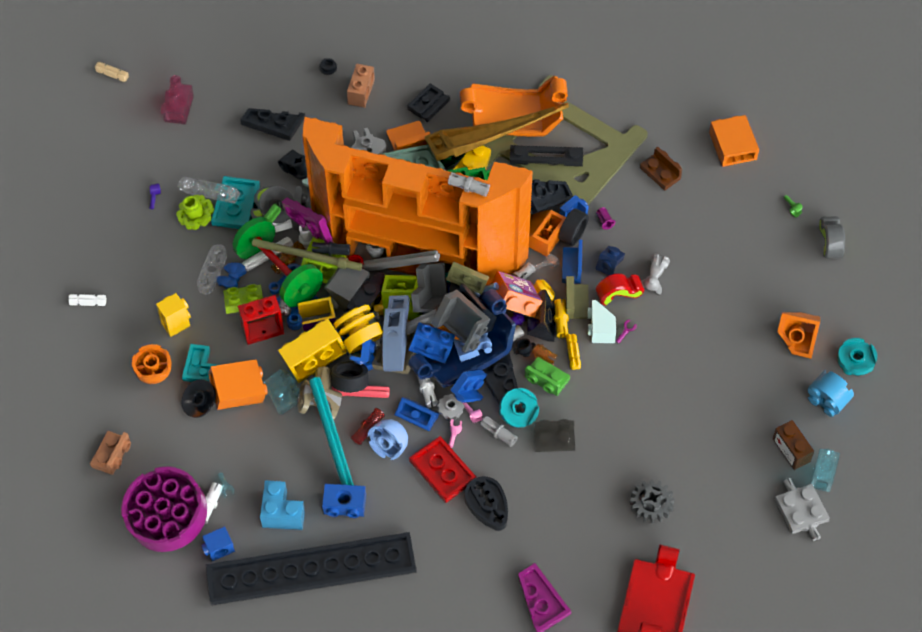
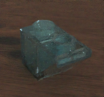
[811,449,840,492]

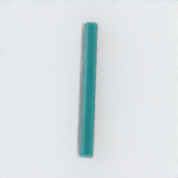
[309,377,354,485]

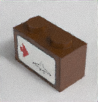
[773,420,814,470]

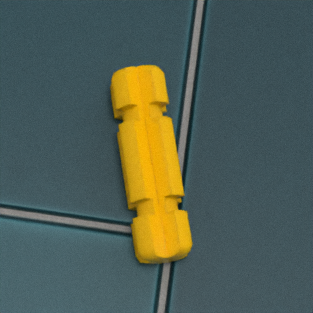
[566,334,581,370]

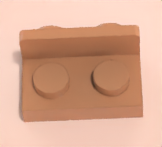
[90,431,131,475]

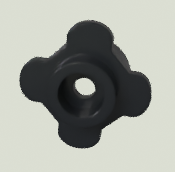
[513,338,536,357]

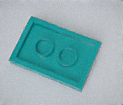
[211,176,260,229]

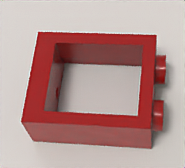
[238,295,284,345]

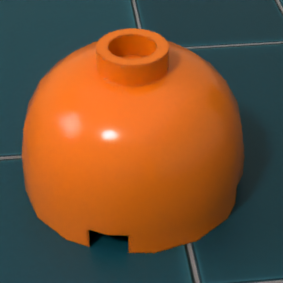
[132,344,172,384]

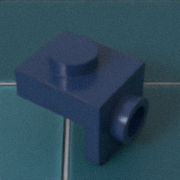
[596,246,625,276]

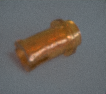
[532,344,558,365]

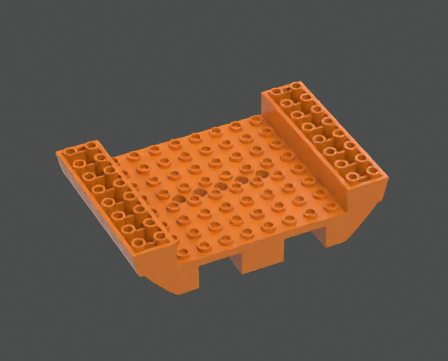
[303,117,533,286]

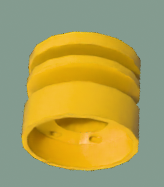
[333,304,383,354]

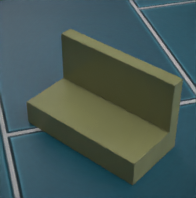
[446,262,489,295]
[565,276,589,319]

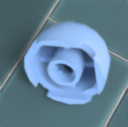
[368,419,408,460]

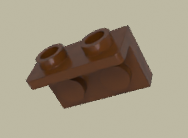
[640,147,682,191]

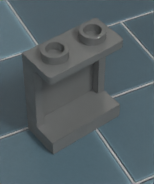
[431,290,490,353]

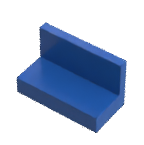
[562,240,583,284]

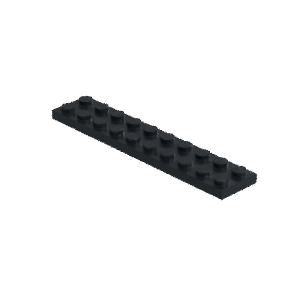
[206,532,416,606]

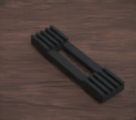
[510,145,583,167]

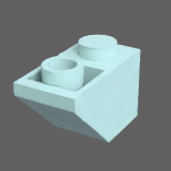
[588,300,616,343]

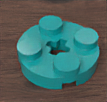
[837,338,877,375]
[499,388,539,428]

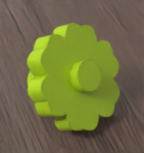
[176,195,214,230]

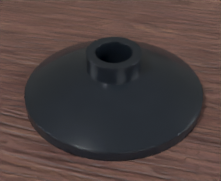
[181,379,216,418]

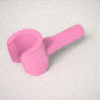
[463,402,482,423]
[448,419,462,448]

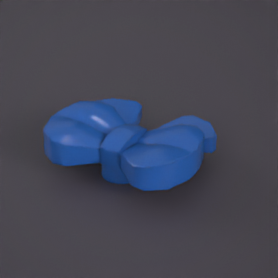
[217,262,247,289]

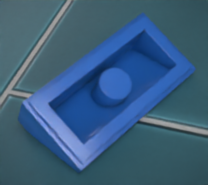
[394,397,440,431]

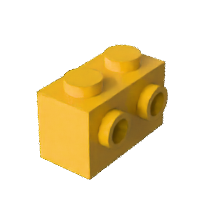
[156,293,191,337]

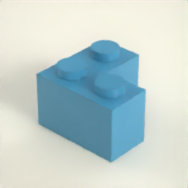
[260,480,305,530]

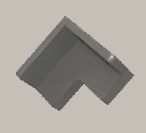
[411,263,448,313]

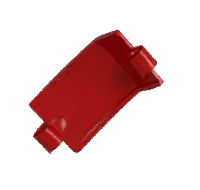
[617,544,695,632]

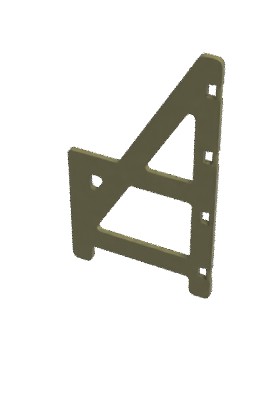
[484,75,648,205]

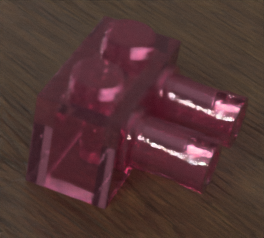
[161,75,194,125]

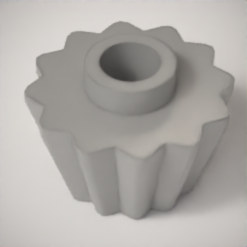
[437,394,465,421]

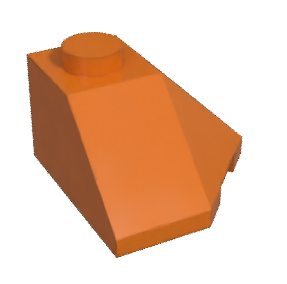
[778,312,821,359]

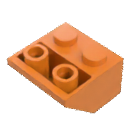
[529,210,566,257]

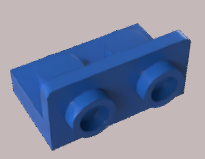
[408,322,455,363]
[451,370,487,403]

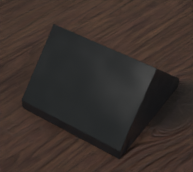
[527,289,555,342]

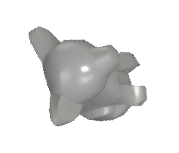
[641,253,670,295]

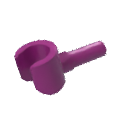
[616,320,637,344]

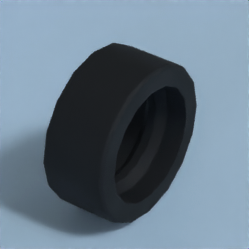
[559,208,589,246]
[331,361,368,393]

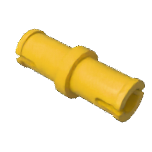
[553,299,569,338]

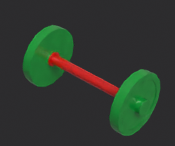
[232,217,323,307]

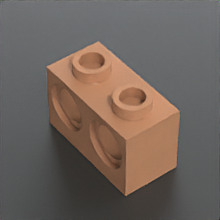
[347,64,375,108]

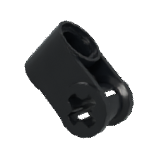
[278,150,308,180]

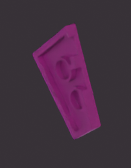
[282,198,334,243]
[518,563,571,632]

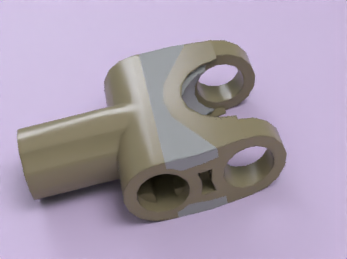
[298,366,342,420]

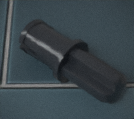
[312,241,351,256]

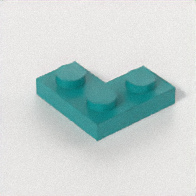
[182,344,217,382]

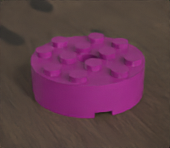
[121,467,208,552]

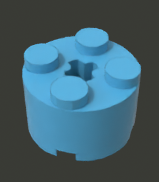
[808,370,854,417]

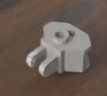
[351,127,387,155]

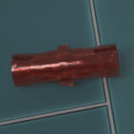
[351,408,385,445]

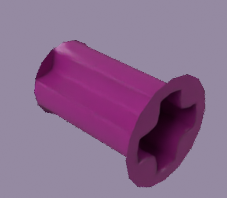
[596,207,615,230]

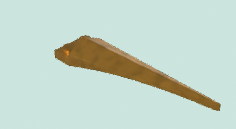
[425,103,569,161]

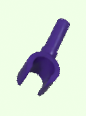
[150,184,161,209]

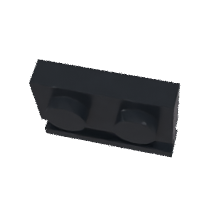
[407,83,450,123]

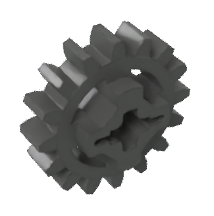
[630,480,675,523]

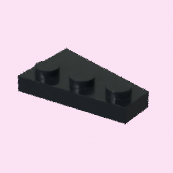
[241,108,305,141]

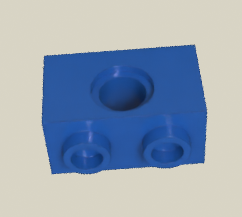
[322,484,366,518]

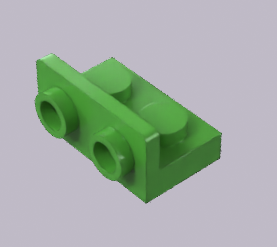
[525,357,570,396]

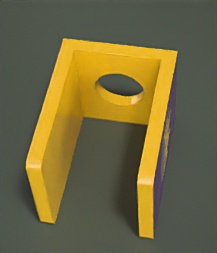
[298,297,336,332]

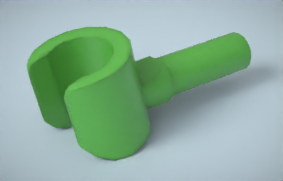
[784,195,802,218]

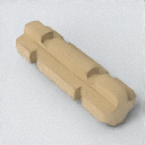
[95,62,129,82]

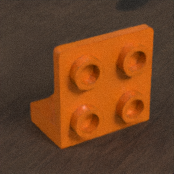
[386,121,430,151]

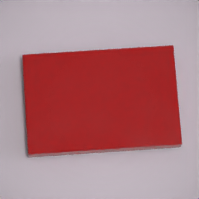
[409,436,477,503]

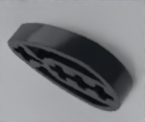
[465,476,508,531]

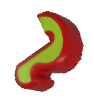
[596,273,644,306]

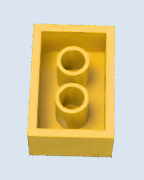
[278,319,348,383]

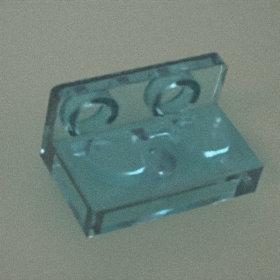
[263,369,300,415]

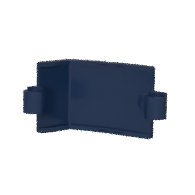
[408,289,516,388]

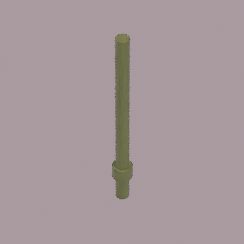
[252,238,362,271]

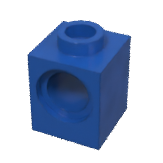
[201,527,235,562]

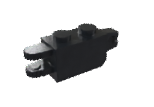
[346,272,385,315]

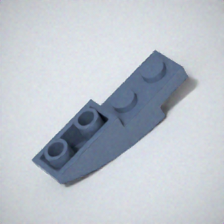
[383,295,410,371]

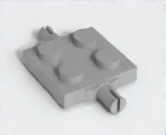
[774,478,830,541]

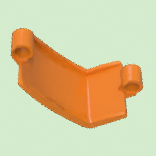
[460,75,568,137]

